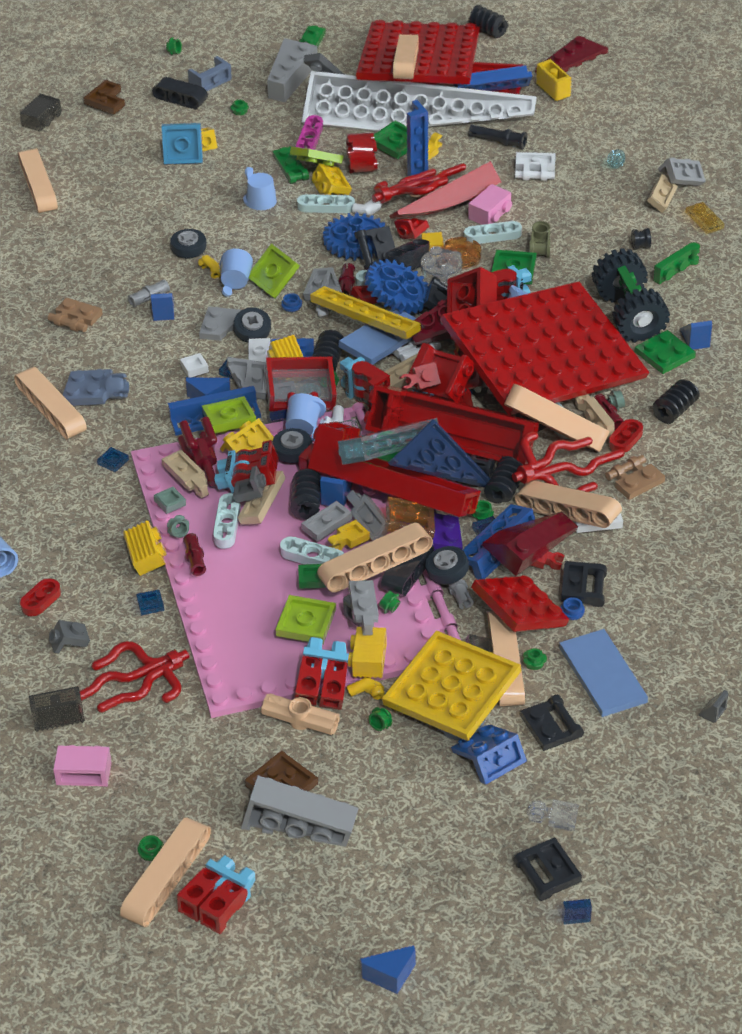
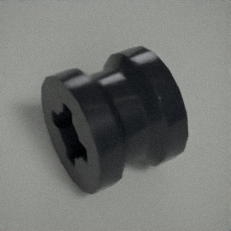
[631,228,651,250]

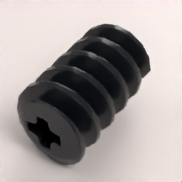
[469,4,509,38]
[312,330,344,372]
[653,379,700,424]
[484,456,523,503]
[290,469,321,520]

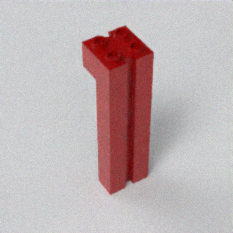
[364,385,540,465]
[308,421,481,517]

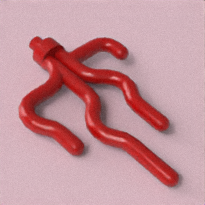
[372,163,467,204]
[512,432,625,492]
[58,641,190,713]

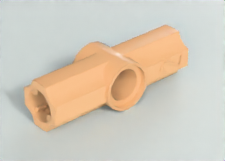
[261,694,340,735]

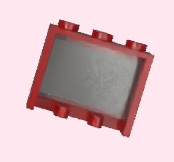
[265,357,337,411]

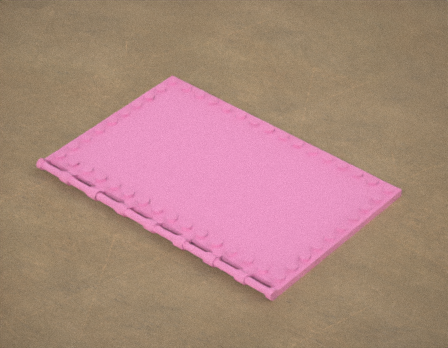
[131,402,461,718]

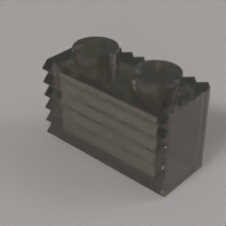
[20,93,62,132]
[28,686,85,732]

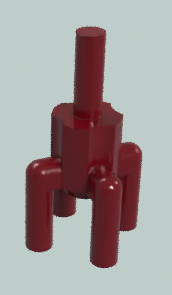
[177,417,217,487]

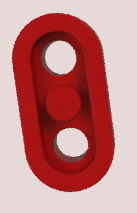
[609,419,643,453]
[20,578,61,616]

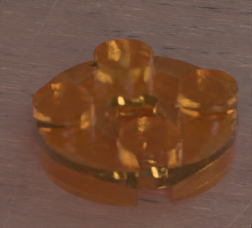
[440,237,481,270]

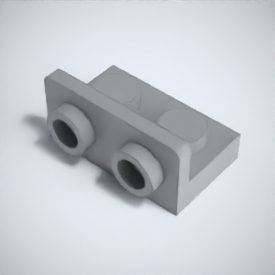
[658,158,706,186]

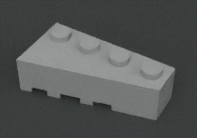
[267,38,317,102]

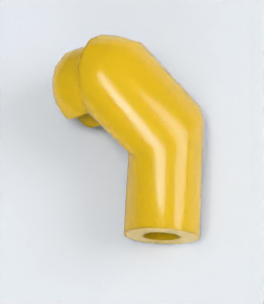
[198,255,221,279]
[347,677,385,700]

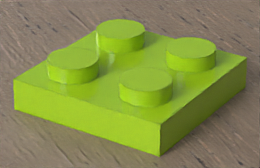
[290,147,343,166]
[249,243,300,299]
[202,396,256,433]
[276,595,336,644]

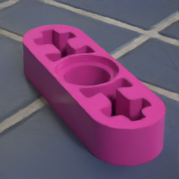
[296,115,323,150]

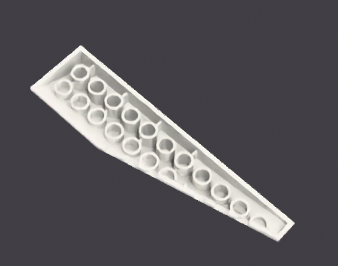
[302,71,536,131]

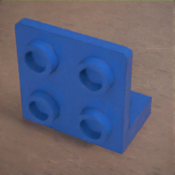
[451,725,527,785]

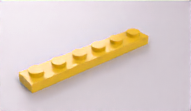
[310,286,421,340]

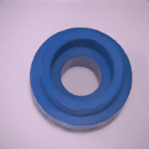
[281,293,302,312]
[561,597,585,620]

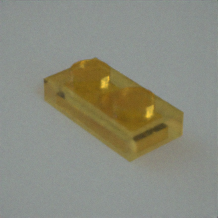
[685,202,725,234]

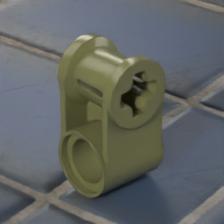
[529,221,551,258]

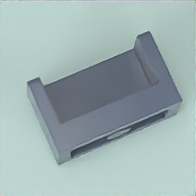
[188,56,232,91]

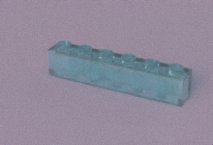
[338,418,438,465]

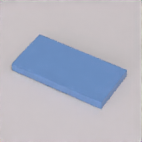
[339,308,416,365]
[559,629,648,717]

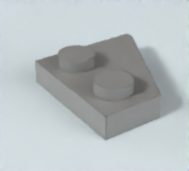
[303,267,342,301]
[199,307,241,341]
[227,357,267,399]

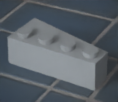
[241,776,358,847]

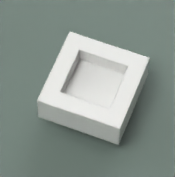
[180,353,209,377]

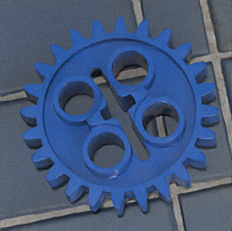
[323,212,385,260]
[364,259,428,314]

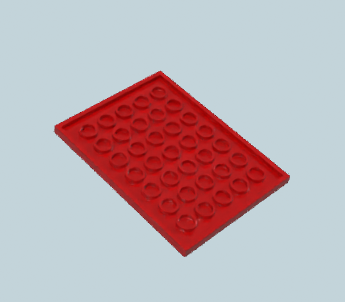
[356,20,480,84]
[440,281,649,415]

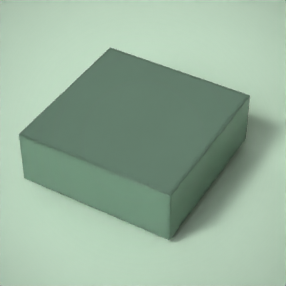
[154,487,186,514]

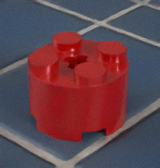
[346,132,378,174]

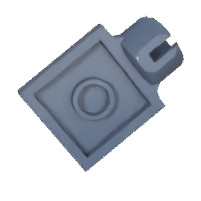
[63,369,129,406]

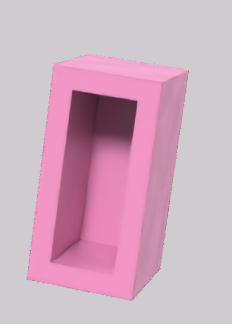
[468,184,512,225]
[53,745,112,786]

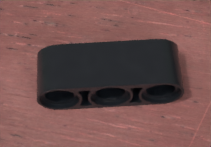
[152,77,208,110]
[385,239,430,271]
[381,546,434,597]

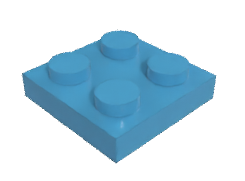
[161,123,203,164]

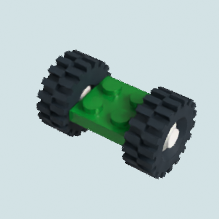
[591,248,670,343]

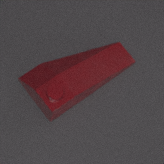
[411,299,451,345]
[482,511,578,577]

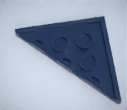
[388,419,490,487]

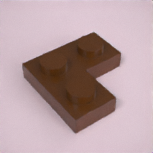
[83,80,125,115]
[245,750,318,792]

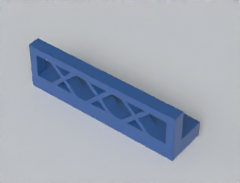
[453,66,532,91]
[407,100,428,176]
[168,386,261,436]
[463,504,535,579]

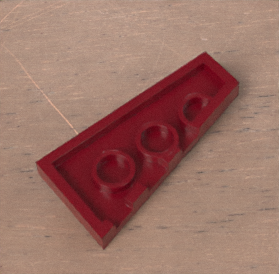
[535,35,608,74]

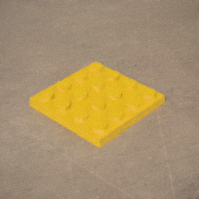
[382,630,521,741]

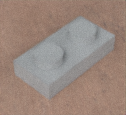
[301,501,352,542]

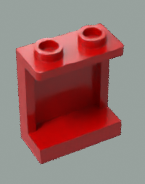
[405,343,475,402]

